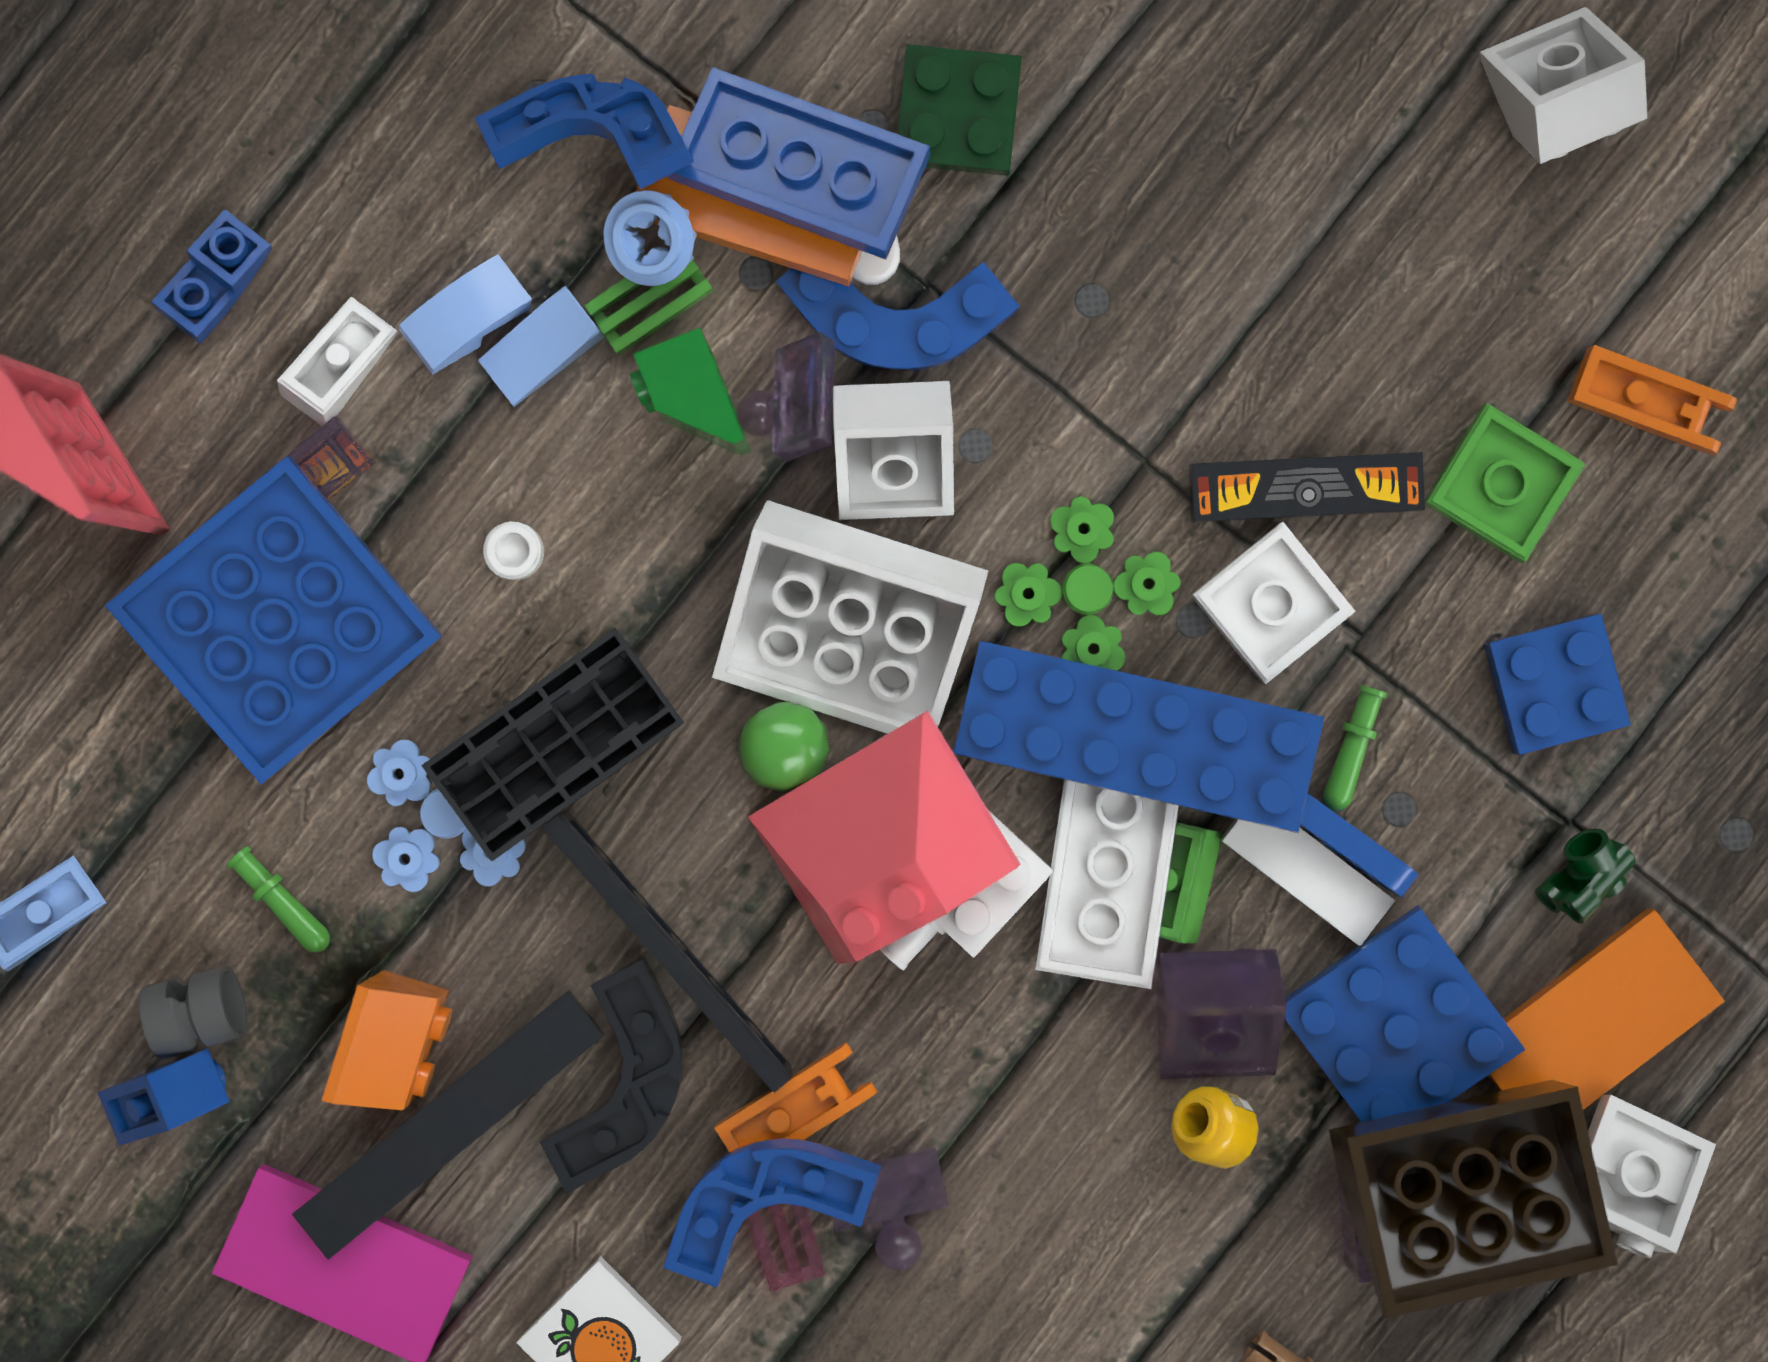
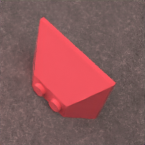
[748,711,1021,964]

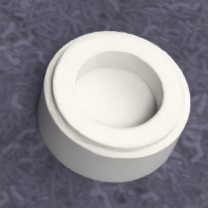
[483,522,544,580]

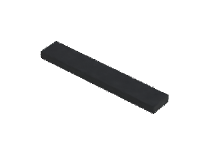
[542,811,792,1093]
[292,990,605,1260]

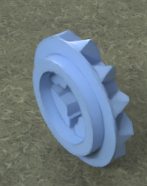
[604,190,697,286]

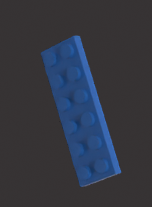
[953,641,1324,833]

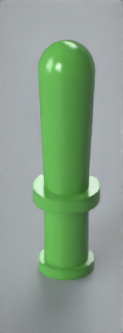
[1323,684,1387,811]
[226,846,330,953]

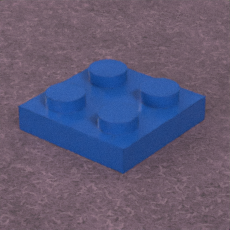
[1484,614,1631,755]

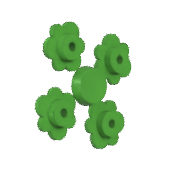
[995,496,1181,671]

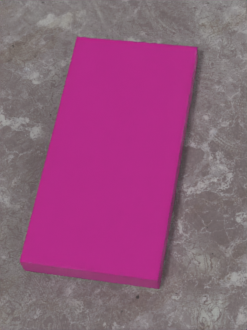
[212,1164,473,1362]

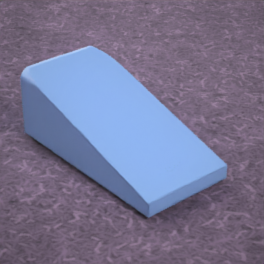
[478,286,605,407]
[0,855,107,971]

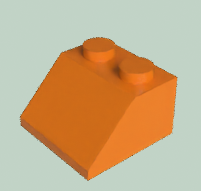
[322,970,452,1110]

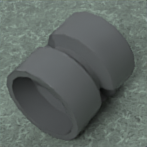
[139,965,247,1059]

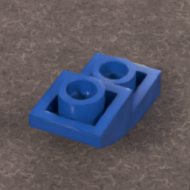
[151,209,272,344]

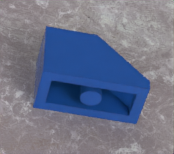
[97,1048,230,1145]

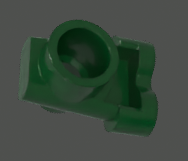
[1535,828,1636,924]

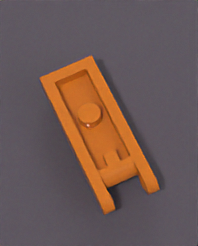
[1567,345,1737,455]
[714,1042,878,1152]

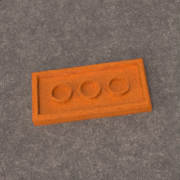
[636,105,862,287]
[1488,908,1725,1110]

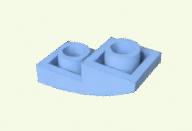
[399,254,532,375]

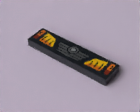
[1189,452,1425,523]

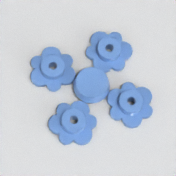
[367,740,526,892]

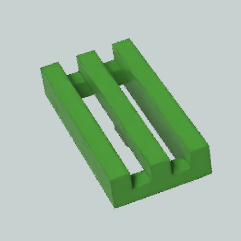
[584,260,714,356]

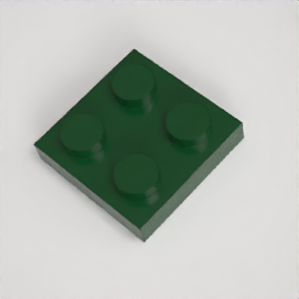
[898,44,1022,176]

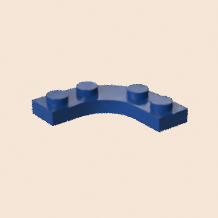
[475,74,694,189]
[776,262,1020,372]
[663,1139,882,1288]

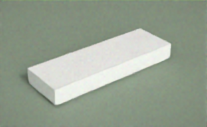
[1220,819,1395,946]

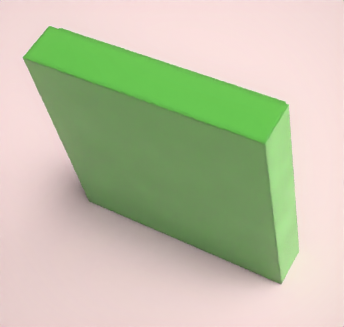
[1425,403,1586,563]

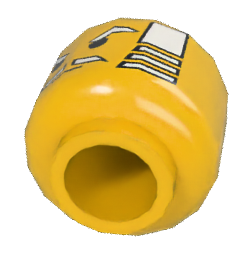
[1171,1086,1259,1169]

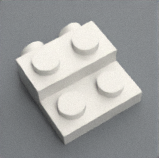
[1588,1095,1716,1258]

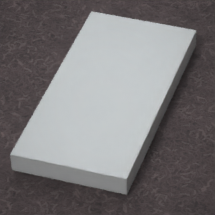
[1035,780,1179,989]

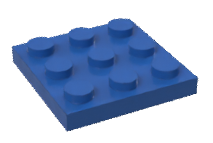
[1276,905,1526,1122]

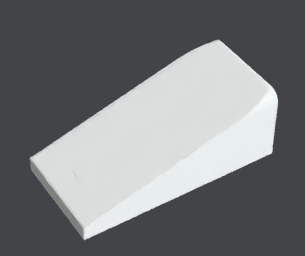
[277,297,398,428]

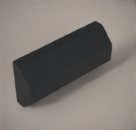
[421,627,684,861]

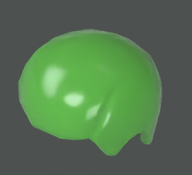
[737,702,830,791]

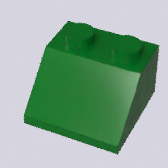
[629,328,751,456]

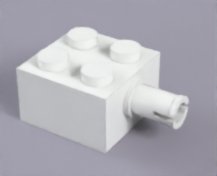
[880,810,1054,971]

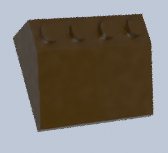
[1328,1080,1618,1318]

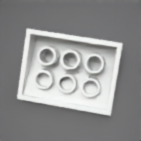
[712,500,988,734]

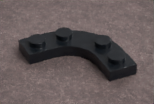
[540,956,683,1193]

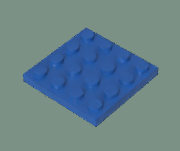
[105,456,443,784]

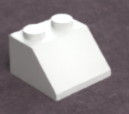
[1480,7,1647,164]
[833,381,954,520]

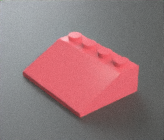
[0,354,170,535]

